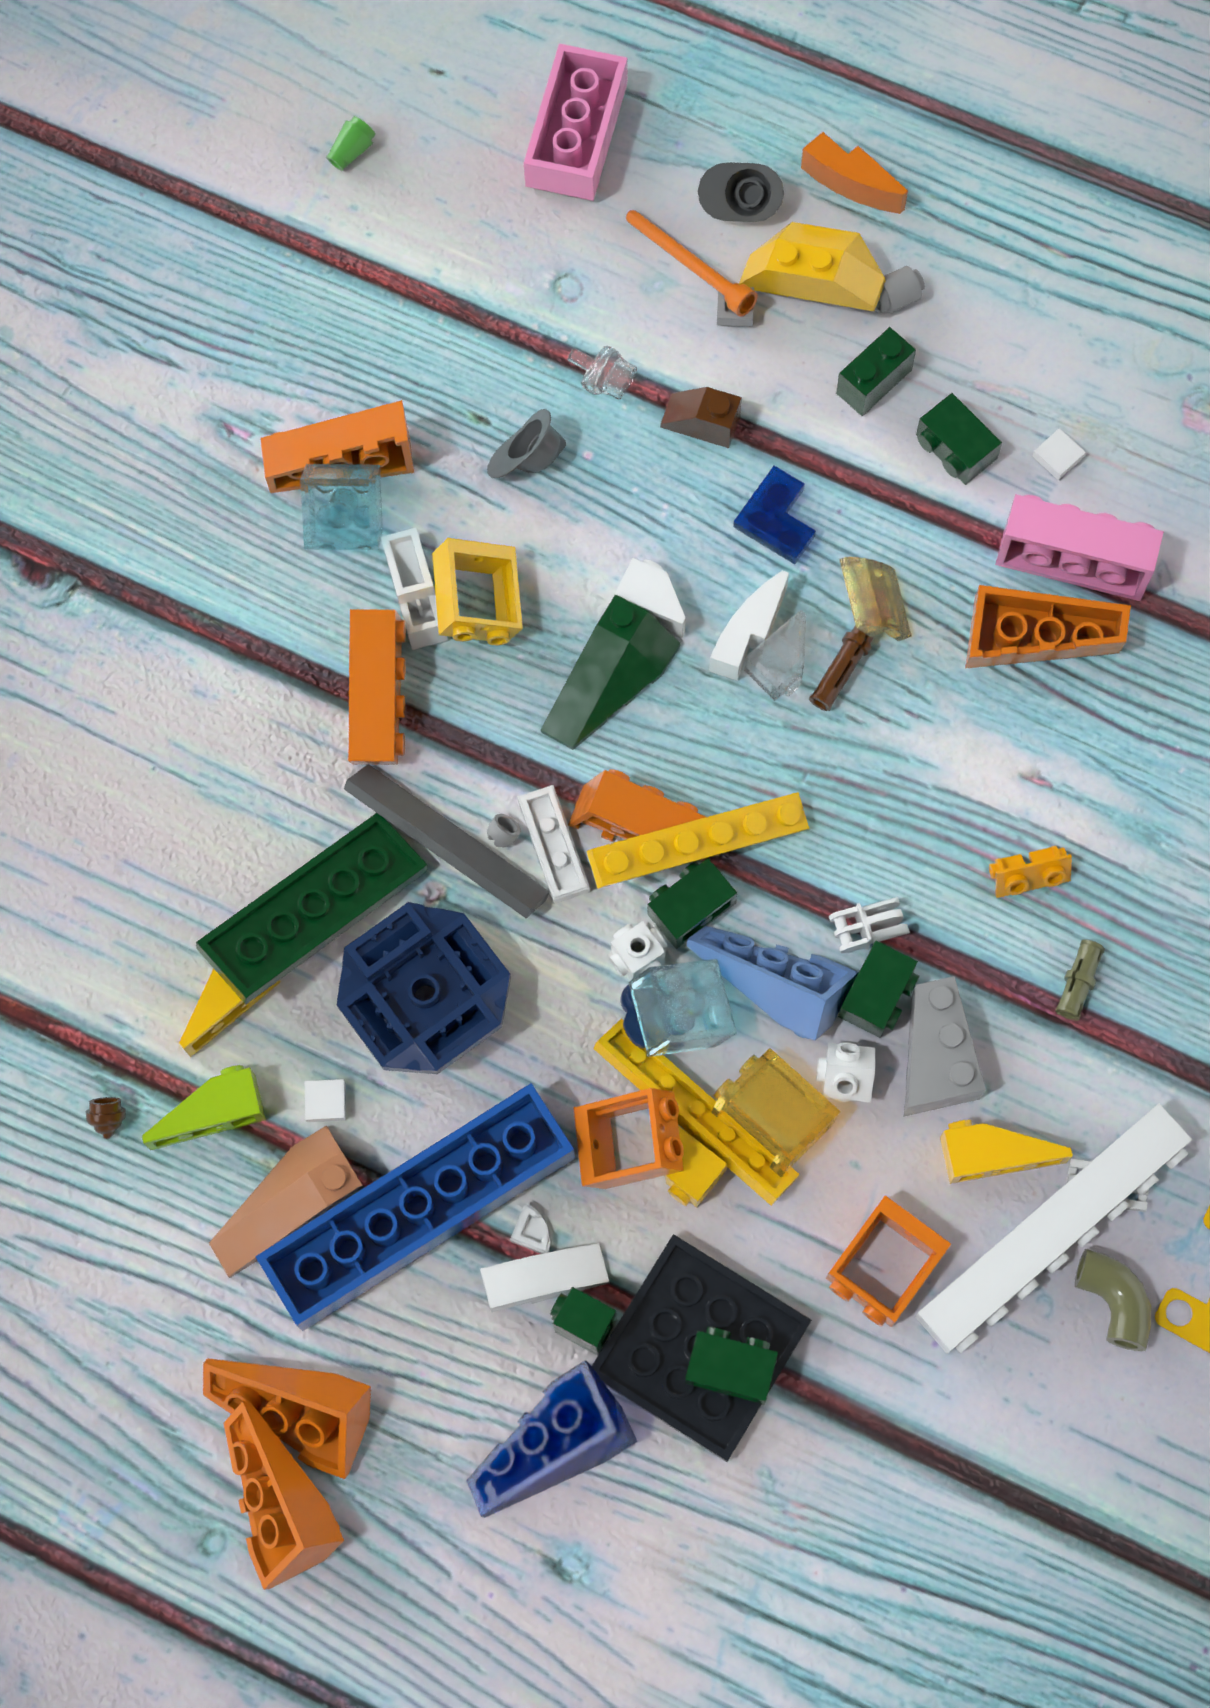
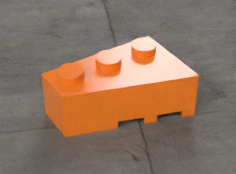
[568,769,706,866]

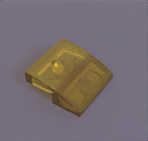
[839,557,912,641]

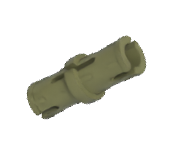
[1055,939,1105,1021]

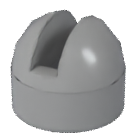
[487,814,521,848]

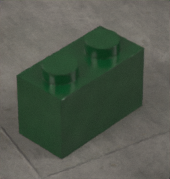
[836,327,916,416]
[916,393,1002,485]
[647,858,737,949]
[838,940,920,1038]
[550,1287,617,1356]
[685,1327,778,1405]

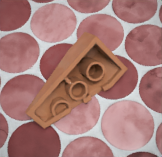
[209,1126,364,1278]

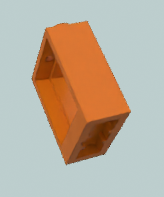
[573,1088,684,1189]
[826,1195,951,1327]

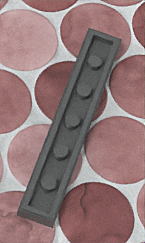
[344,764,550,919]

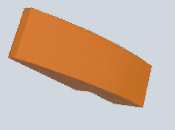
[801,132,908,214]

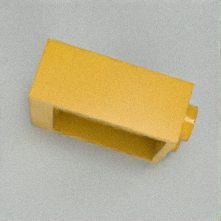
[432,538,523,646]

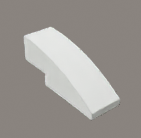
[381,528,448,650]
[709,570,789,681]
[480,1243,609,1312]

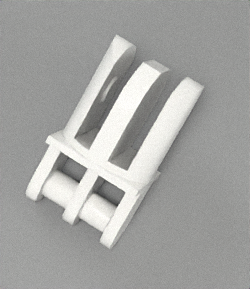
[829,897,910,954]

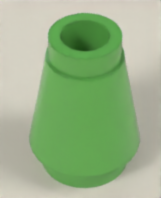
[326,116,376,171]

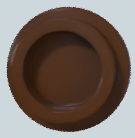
[86,1097,126,1139]

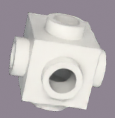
[609,921,667,983]
[816,1042,875,1103]

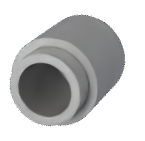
[876,266,925,313]

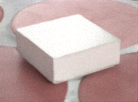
[1032,428,1086,481]
[305,1079,346,1122]

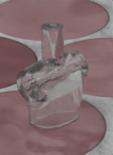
[567,346,637,400]

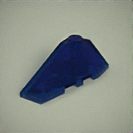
[466,1360,638,1518]

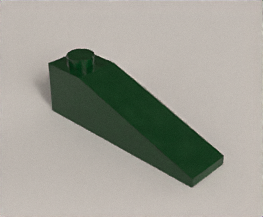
[540,594,680,750]

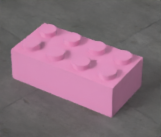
[524,44,628,201]
[995,494,1164,601]

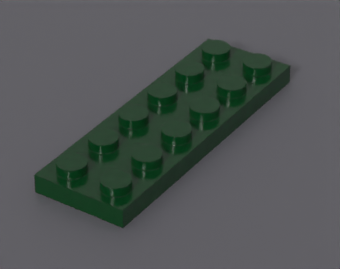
[196,813,428,1004]

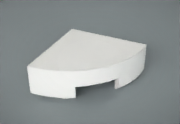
[510,1203,551,1254]

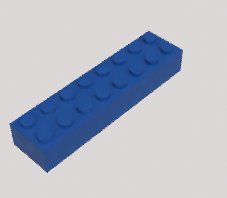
[255,1083,576,1331]

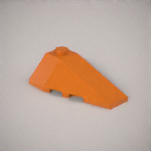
[203,1358,371,1479]
[224,1400,344,1590]

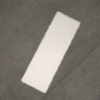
[517,785,590,904]

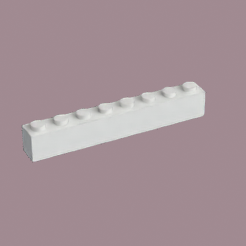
[915,1103,1193,1354]

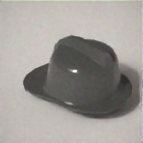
[697,162,784,222]
[487,409,566,478]

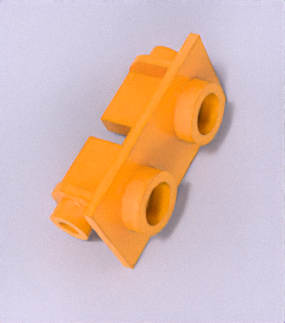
[989,845,1072,898]

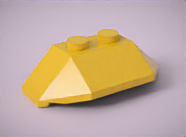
[739,222,885,311]

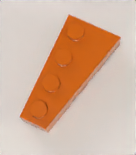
[260,400,415,493]
[965,585,1131,669]
[348,609,406,765]

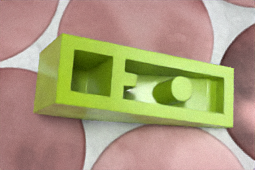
[142,1065,266,1150]

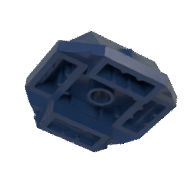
[336,902,511,1075]

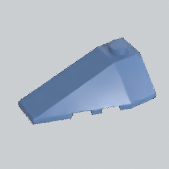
[686,926,859,1041]

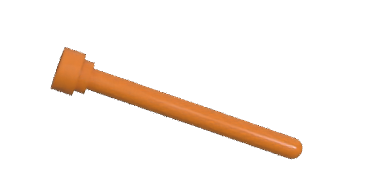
[626,210,758,317]

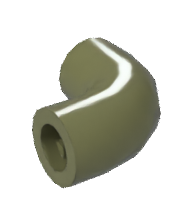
[1074,1249,1151,1351]

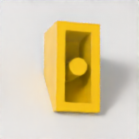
[665,1125,727,1208]

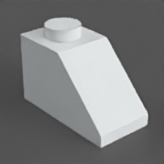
[614,558,686,638]

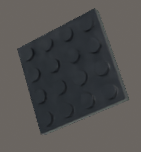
[588,1234,812,1462]

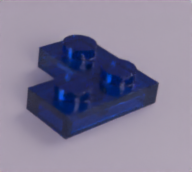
[733,465,816,565]

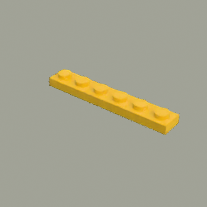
[587,792,809,889]
[593,1018,800,1206]

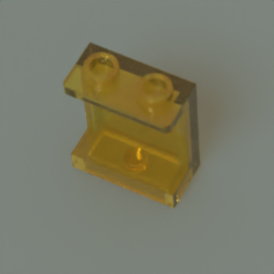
[711,1048,841,1177]

